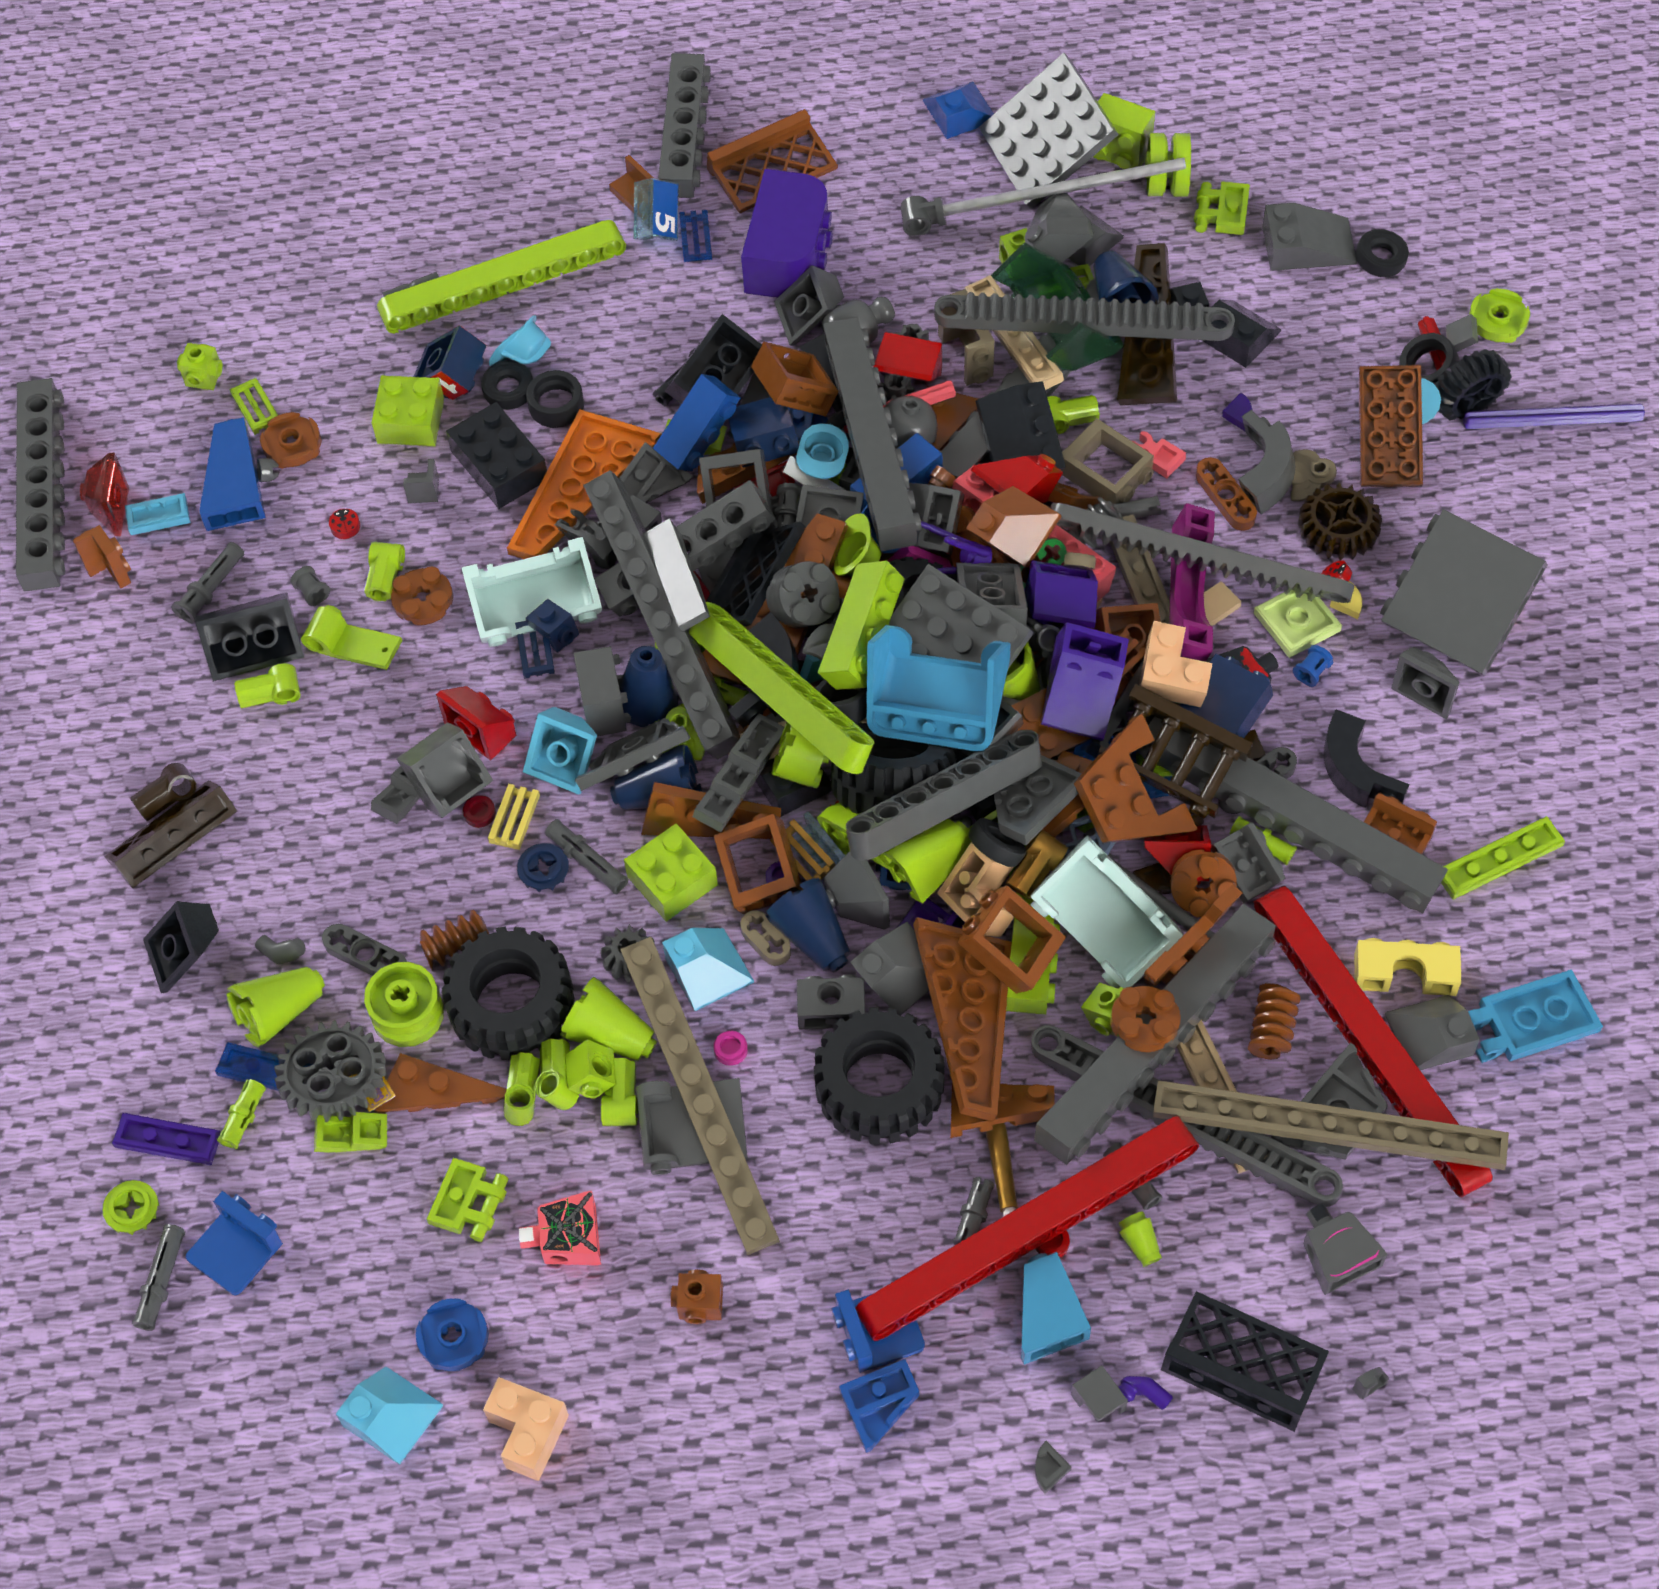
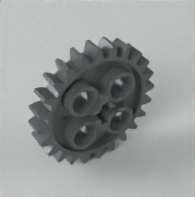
[274,1020,387,1122]

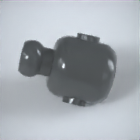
[822,296,895,344]

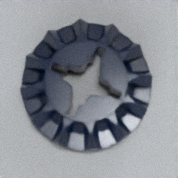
[517,843,569,893]

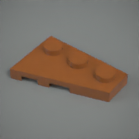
[951,1083,1055,1138]

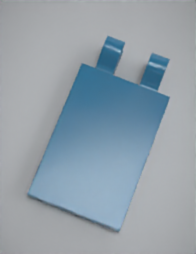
[1468,969,1603,1063]

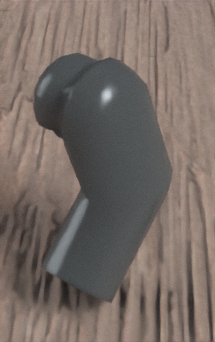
[255,935,306,964]

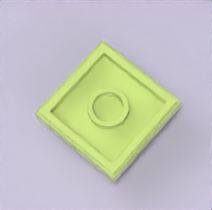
[1253,590,1342,658]

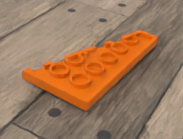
[507,409,662,559]

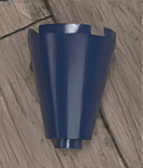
[1093,251,1159,304]
[619,646,679,727]
[610,744,702,809]
[765,878,851,973]

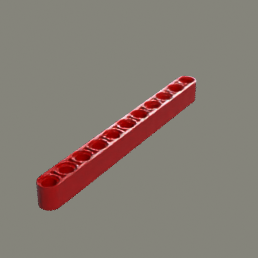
[1254,886,1493,1198]
[855,1116,1199,1341]

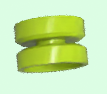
[1145,133,1191,197]
[364,962,444,1047]

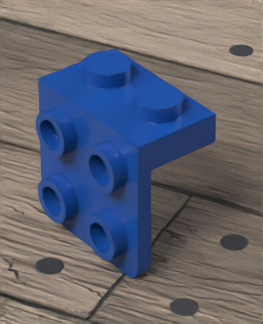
[186,1191,283,1296]
[831,1289,925,1373]

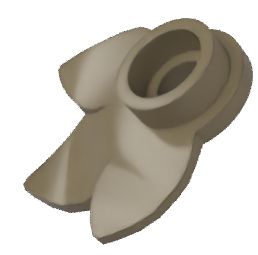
[1291,449,1337,502]

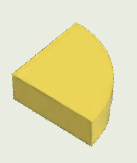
[1330,581,1362,620]

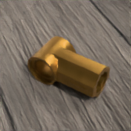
[1006,829,1068,899]

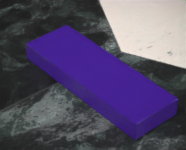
[112,1113,221,1165]

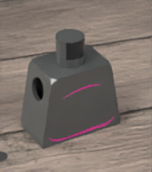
[1303,1204,1387,1295]

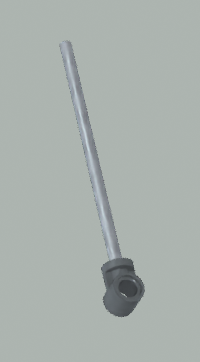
[901,157,1186,236]

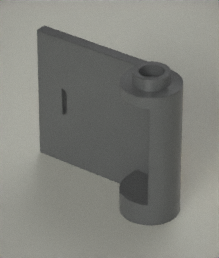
[636,1078,748,1175]

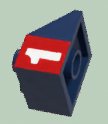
[413,325,487,400]

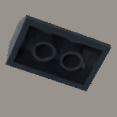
[975,381,1066,471]
[195,592,304,682]

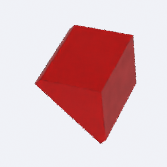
[873,332,942,381]

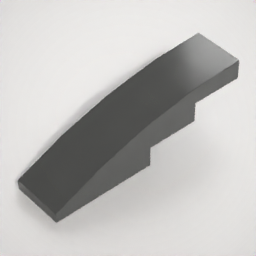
[692,713,784,832]

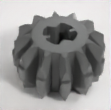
[600,924,655,983]

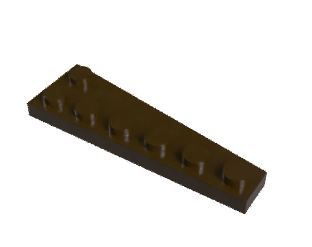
[1117,243,1177,405]

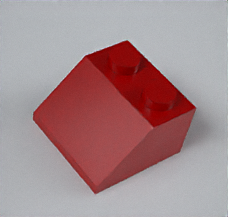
[436,686,517,761]

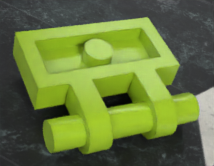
[1194,181,1250,235]
[426,1157,509,1242]

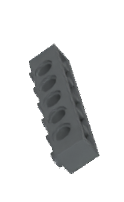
[658,53,711,198]
[594,480,776,617]

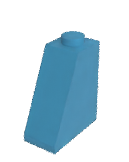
[1021,1252,1091,1365]

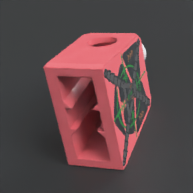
[519,1191,601,1265]

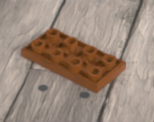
[1359,365,1423,487]

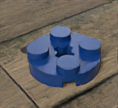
[416,1298,489,1371]

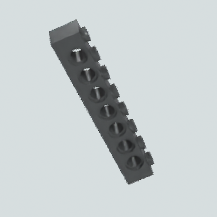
[16,378,65,592]

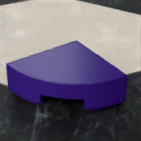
[1222,393,1253,432]

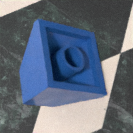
[923,81,994,139]

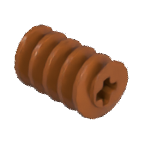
[420,909,489,971]
[1248,983,1301,1060]

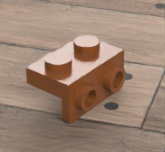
[73,525,131,588]
[1364,793,1437,855]

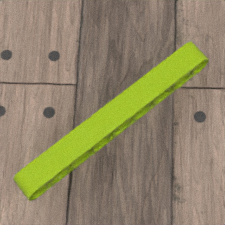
[377,220,626,334]
[688,602,874,774]

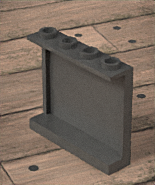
[1380,509,1548,676]

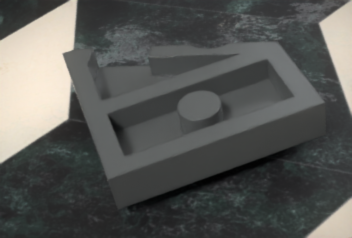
[619,442,693,503]

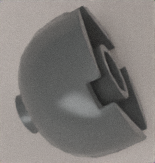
[884,396,938,449]

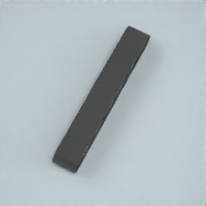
[846,730,1042,861]

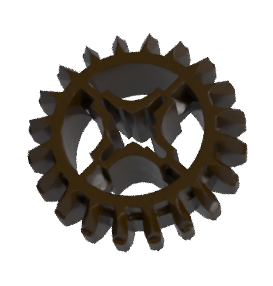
[1298,482,1382,561]

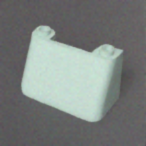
[462,537,602,647]
[1030,835,1183,988]

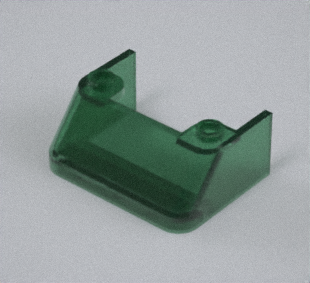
[991,242,1124,371]

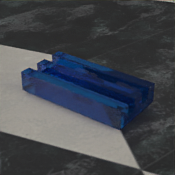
[679,210,712,262]

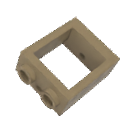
[1062,418,1154,504]

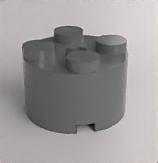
[766,561,839,629]

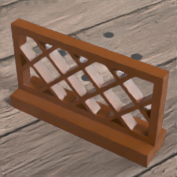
[707,109,838,213]

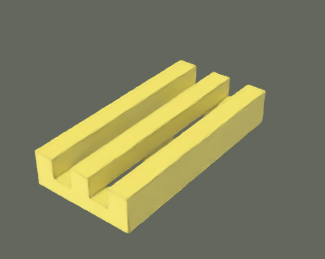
[488,783,540,850]

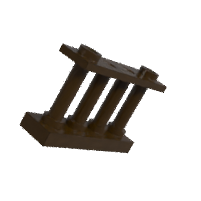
[1098,684,1253,818]

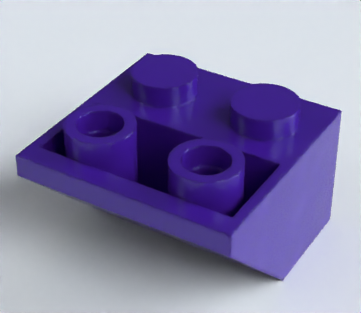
[1024,560,1098,628]

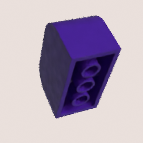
[741,169,833,298]

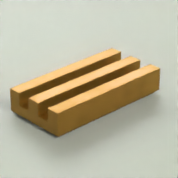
[770,819,836,881]

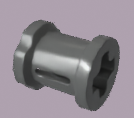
[290,566,330,606]

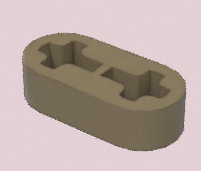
[740,910,791,966]

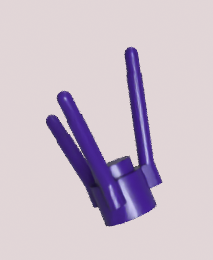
[921,521,992,575]

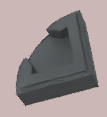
[1353,1367,1389,1399]
[1035,1440,1072,1494]

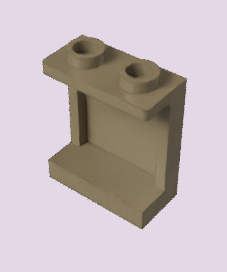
[938,289,995,386]

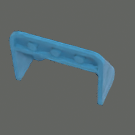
[866,625,1011,751]

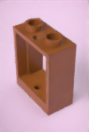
[751,341,839,417]
[714,813,802,914]
[957,886,1066,994]

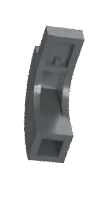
[1238,410,1296,515]

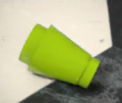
[1118,1211,1162,1267]

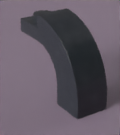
[728,612,799,728]
[1323,709,1410,808]

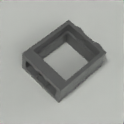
[699,449,774,532]

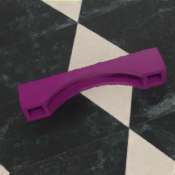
[1169,503,1215,662]

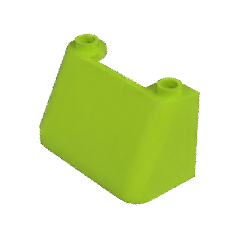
[817,803,971,904]

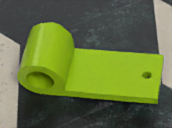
[301,605,403,670]

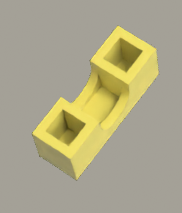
[1354,938,1461,996]

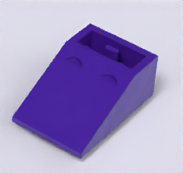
[1040,622,1129,741]

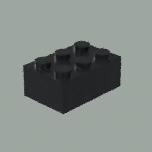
[665,314,762,404]
[446,402,547,509]

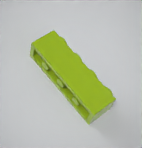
[818,561,905,690]
[1006,892,1060,1015]

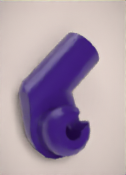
[1119,1376,1173,1410]

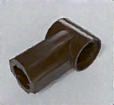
[130,763,197,821]

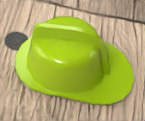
[834,513,881,577]

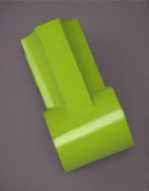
[1047,395,1100,434]
[364,542,405,602]
[234,663,301,708]
[534,1039,579,1111]
[504,1052,540,1126]
[601,1058,638,1126]

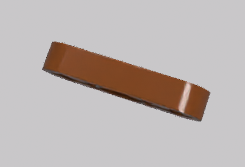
[1196,457,1257,531]

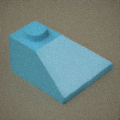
[523,707,597,794]
[662,928,754,1011]
[336,1367,443,1465]

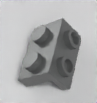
[1211,822,1286,904]

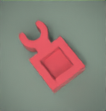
[1132,431,1186,479]

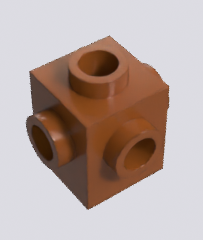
[671,1269,724,1324]

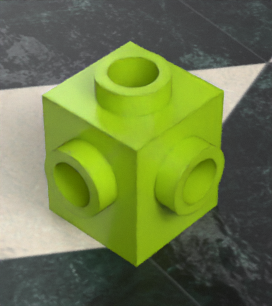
[177,343,223,390]
[1081,982,1124,1037]

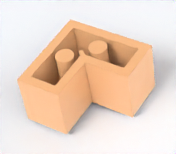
[1139,621,1212,707]
[937,842,1014,937]
[483,1377,569,1481]

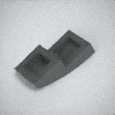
[371,766,420,824]

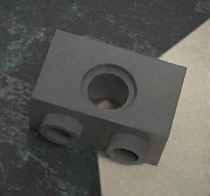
[797,975,865,1029]

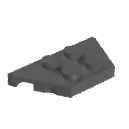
[575,718,690,791]
[1271,1042,1388,1160]

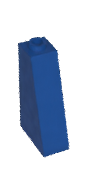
[199,417,266,531]

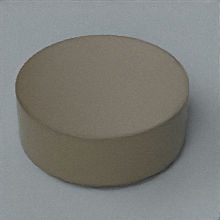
[1064,552,1096,570]

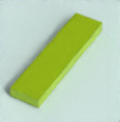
[1441,816,1565,900]

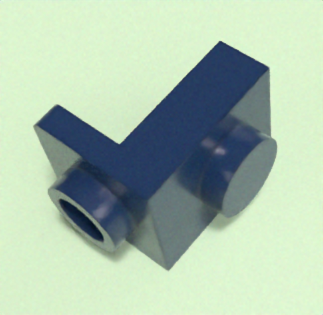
[526,599,579,653]

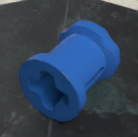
[1293,645,1334,687]

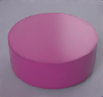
[714,1031,748,1065]

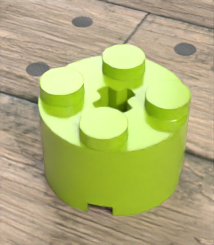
[772,722,829,788]

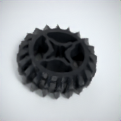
[1434,349,1512,421]

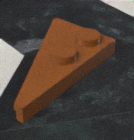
[373,1053,506,1114]

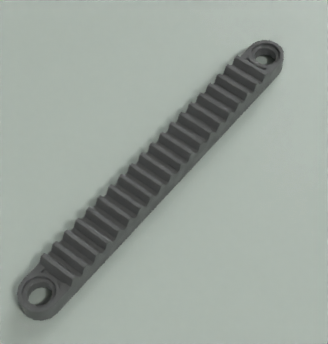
[934,292,1235,341]
[1050,503,1354,603]
[1031,1025,1343,1207]

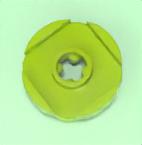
[1469,288,1530,343]

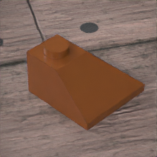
[966,486,1062,568]

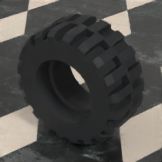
[831,722,957,814]
[442,926,575,1060]
[814,1007,945,1144]

